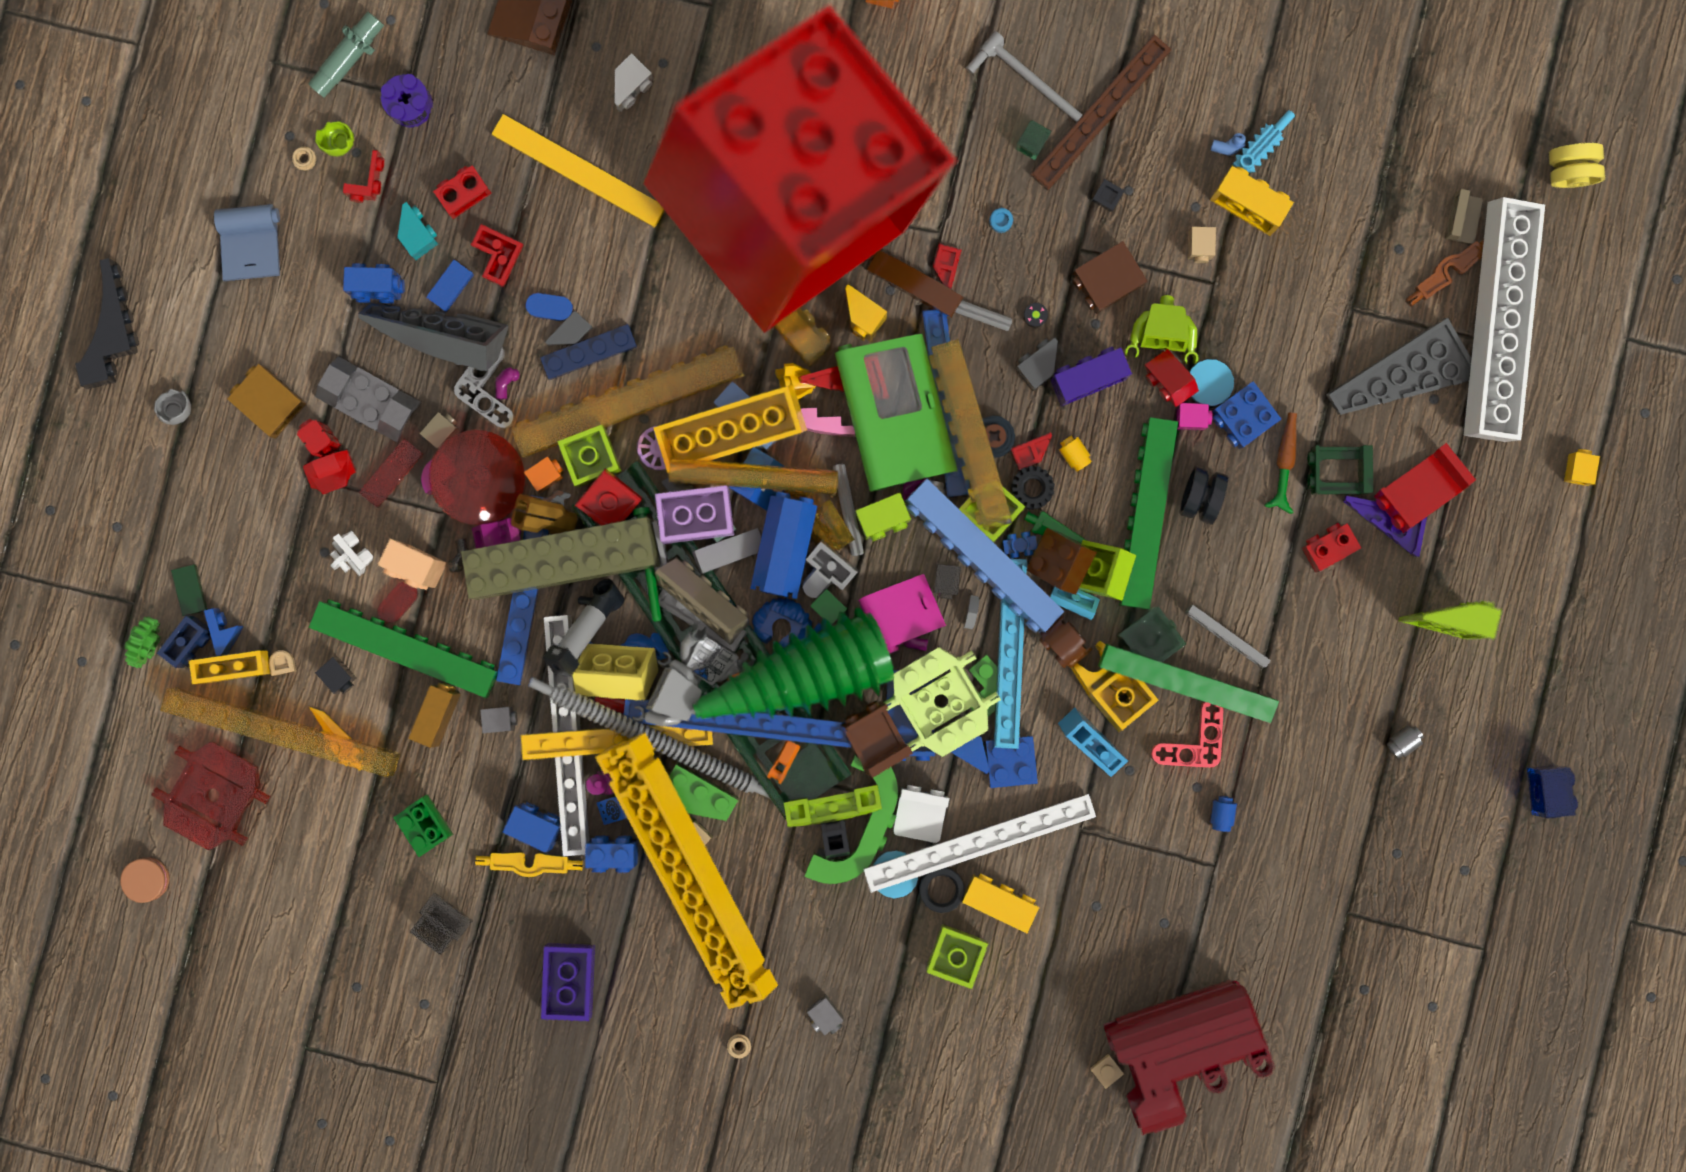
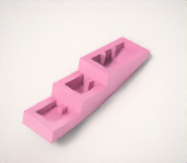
[801,408,856,437]

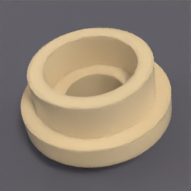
[292,147,316,171]
[727,1034,751,1058]

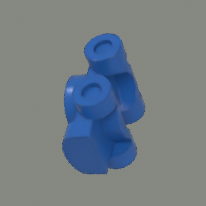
[1003,532,1037,558]

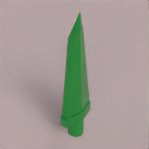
[1024,511,1087,544]

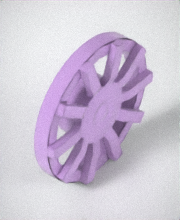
[637,426,666,470]

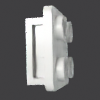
[893,785,949,843]

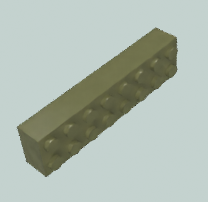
[461,517,660,600]

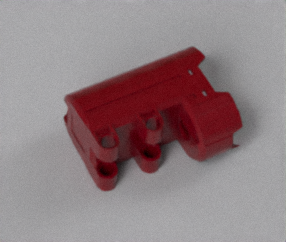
[1103,980,1274,1135]

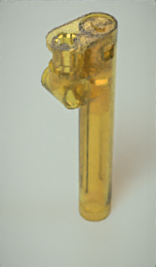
[669,458,838,498]

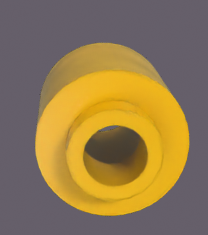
[1059,435,1092,472]

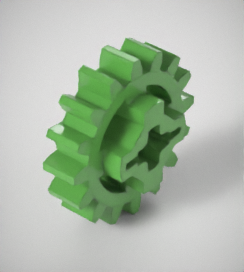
[125,616,161,668]

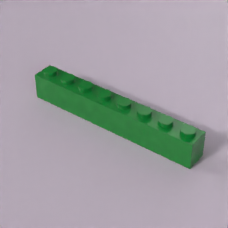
[1116,417,1178,610]
[309,599,498,698]

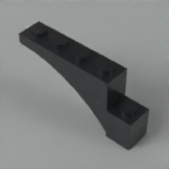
[75,258,139,389]

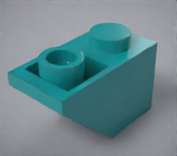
[397,202,438,260]

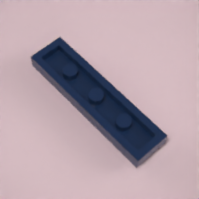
[540,324,637,380]

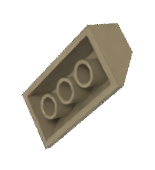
[655,558,749,645]

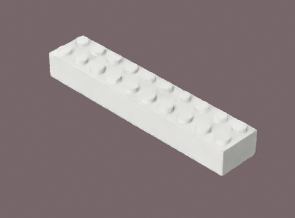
[1464,197,1545,442]

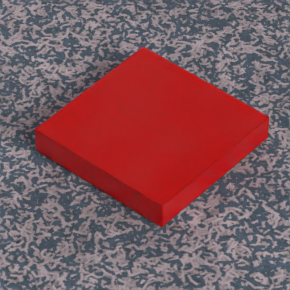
[575,468,643,525]

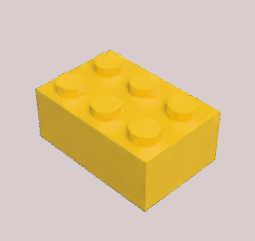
[1210,166,1294,236]

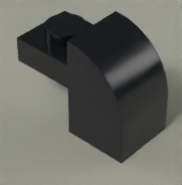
[821,820,850,859]

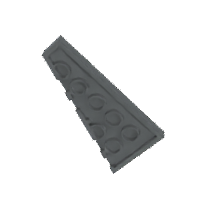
[1326,318,1471,415]

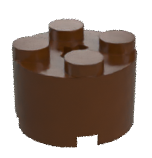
[1039,614,1093,668]

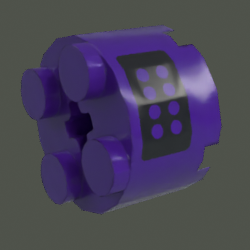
[381,74,433,128]

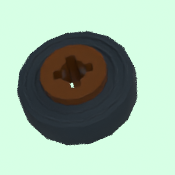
[973,415,1015,458]

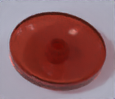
[429,430,525,525]

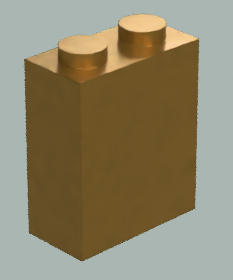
[227,364,306,439]
[408,682,461,748]

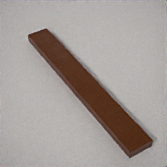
[1031,34,1172,191]

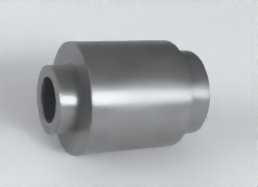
[1387,725,1424,759]

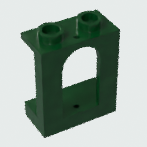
[1307,445,1373,495]

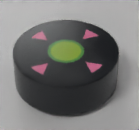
[1024,303,1048,328]

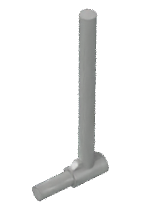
[966,31,1083,122]

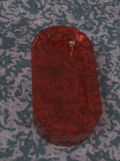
[378,582,419,623]

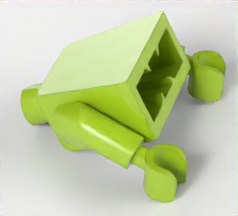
[1125,295,1198,364]

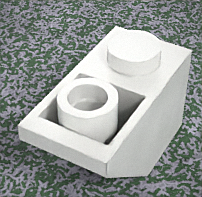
[615,53,653,112]

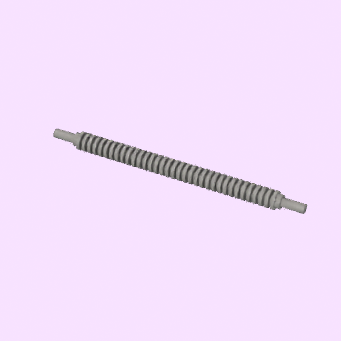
[528,677,778,801]

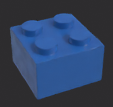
[502,802,561,853]

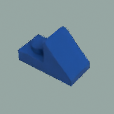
[204,608,244,656]

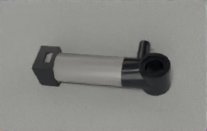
[542,579,624,677]

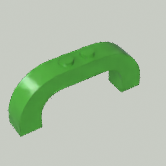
[805,755,898,884]

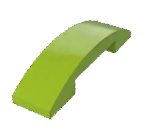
[784,785,882,827]

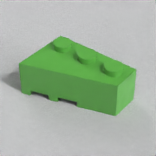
[669,763,740,821]

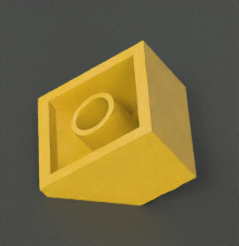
[845,284,887,341]

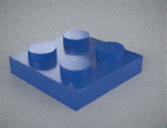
[985,736,1038,788]

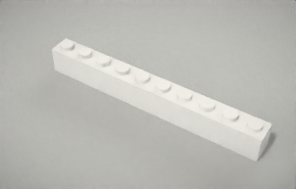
[544,615,590,856]

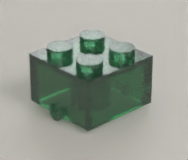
[1116,606,1186,662]

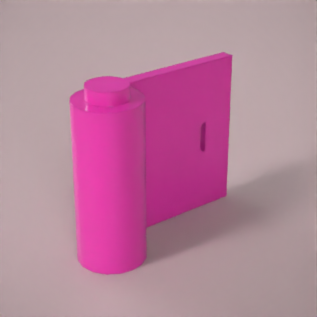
[858,574,946,655]

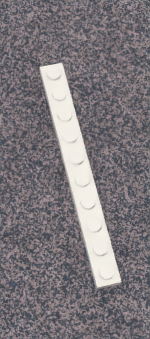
[863,794,1096,892]

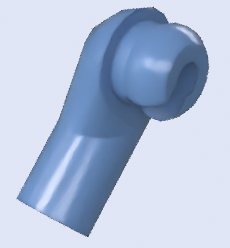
[1210,133,1246,156]

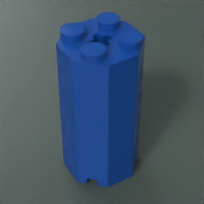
[750,492,818,599]

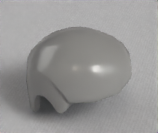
[154,389,191,425]

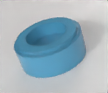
[989,208,1013,233]

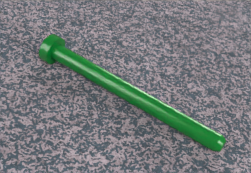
[633,507,661,622]

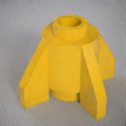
[775,363,816,399]

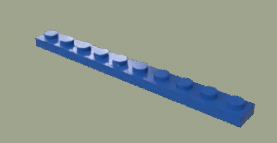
[624,699,851,748]

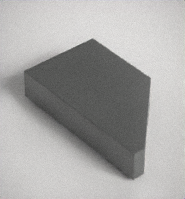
[545,311,593,346]

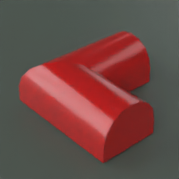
[471,224,524,288]

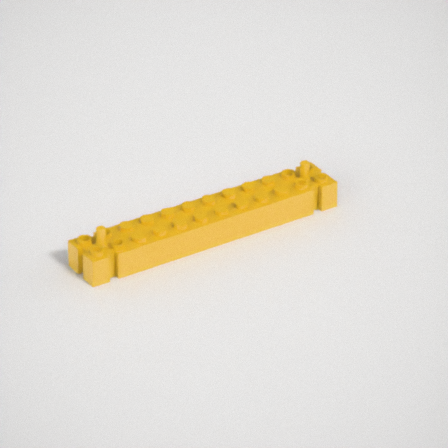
[595,733,778,1009]

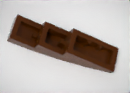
[867,250,963,318]

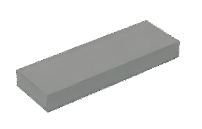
[692,528,761,574]

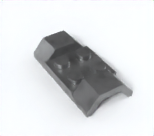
[315,356,421,443]

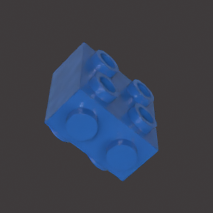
[343,263,405,304]
[1212,381,1281,449]
[585,835,638,872]

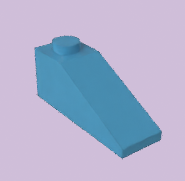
[1058,707,1128,777]

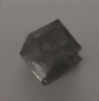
[410,893,473,955]

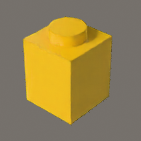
[1564,449,1600,486]

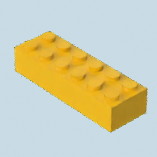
[654,384,807,473]

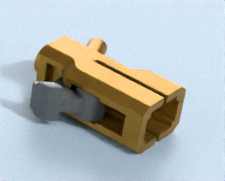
[511,489,577,534]

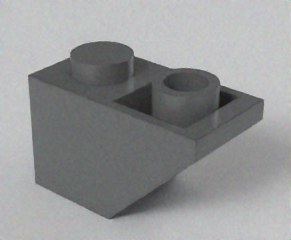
[1016,338,1058,391]

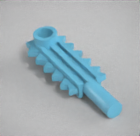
[1232,110,1295,173]

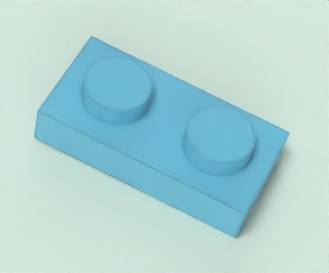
[1050,586,1100,620]

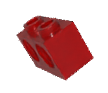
[433,165,492,219]

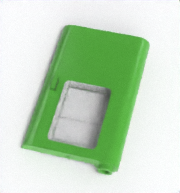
[835,334,958,492]

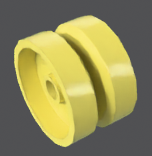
[1549,143,1605,188]

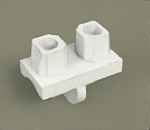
[330,531,373,576]

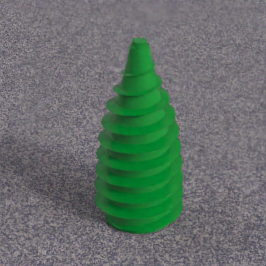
[692,607,894,720]

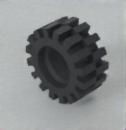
[1011,466,1055,510]

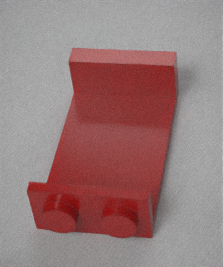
[1374,443,1476,534]

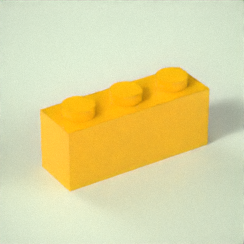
[189,650,271,684]
[962,873,1039,933]

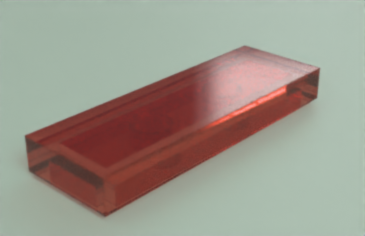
[359,439,423,508]

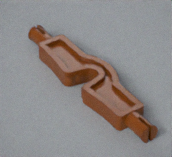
[1406,240,1484,307]

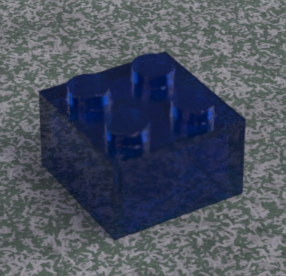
[1527,765,1578,818]

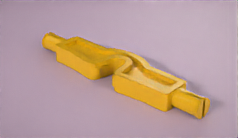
[475,852,583,877]

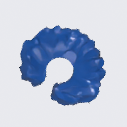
[752,598,812,648]

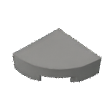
[964,595,980,629]

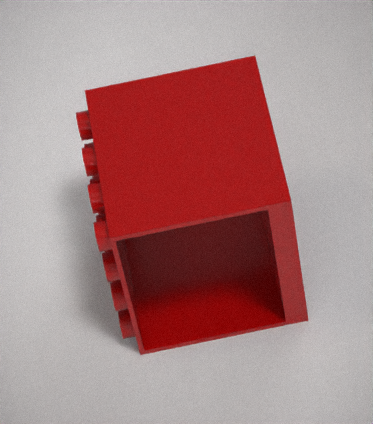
[643,4,957,333]

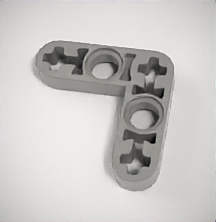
[454,347,515,429]

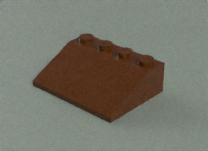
[487,0,572,56]

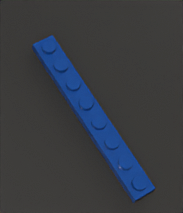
[496,495,549,685]

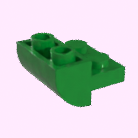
[393,794,454,857]

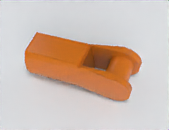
[767,740,801,785]

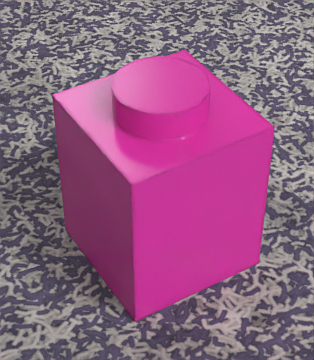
[1176,403,1212,430]

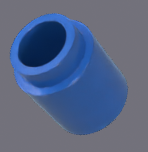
[1210,796,1237,832]

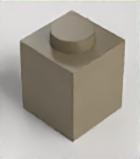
[420,412,460,451]

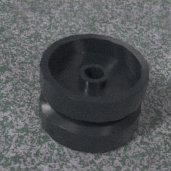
[1179,466,1228,525]

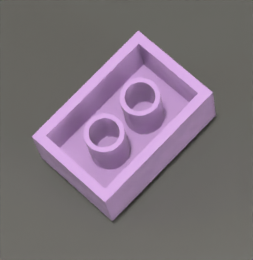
[655,486,734,544]

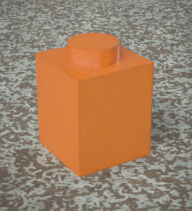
[524,456,564,494]

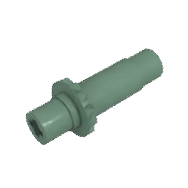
[308,11,385,98]

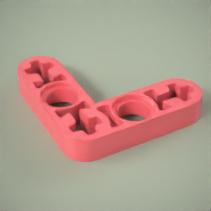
[1151,702,1223,768]

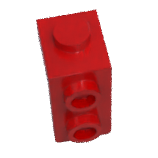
[343,150,385,203]

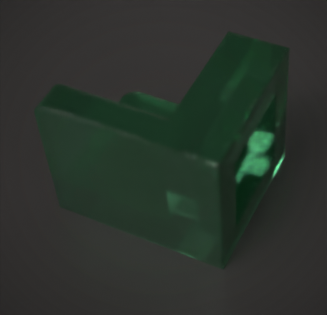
[1015,120,1052,161]

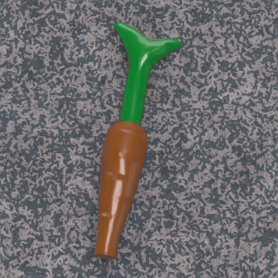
[1264,412,1297,514]

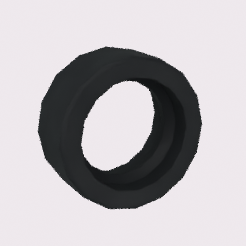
[919,867,965,913]

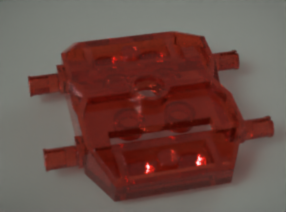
[151,741,271,851]

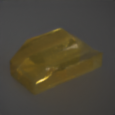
[811,500,855,550]

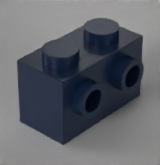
[157,615,211,668]

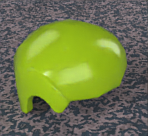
[315,121,355,157]

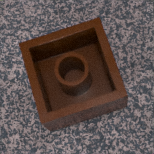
[1026,528,1097,595]

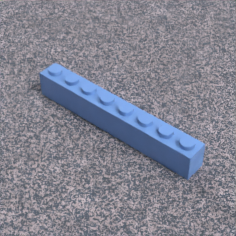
[904,479,1064,633]

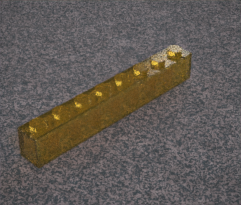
[929,339,1012,531]

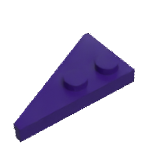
[1343,496,1427,557]

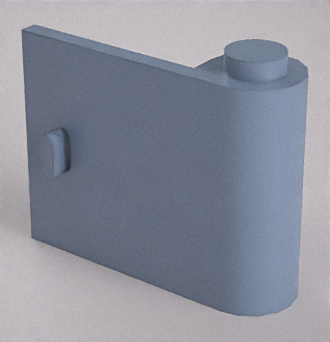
[214,204,280,281]

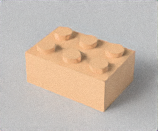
[378,539,447,590]

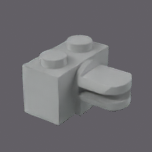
[803,540,858,598]

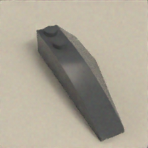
[358,303,508,371]

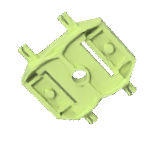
[883,647,1001,757]

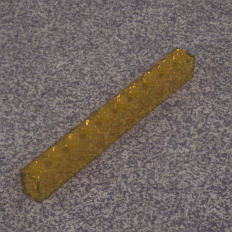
[511,345,744,458]
[160,688,400,777]

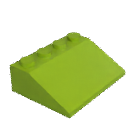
[1398,601,1502,640]

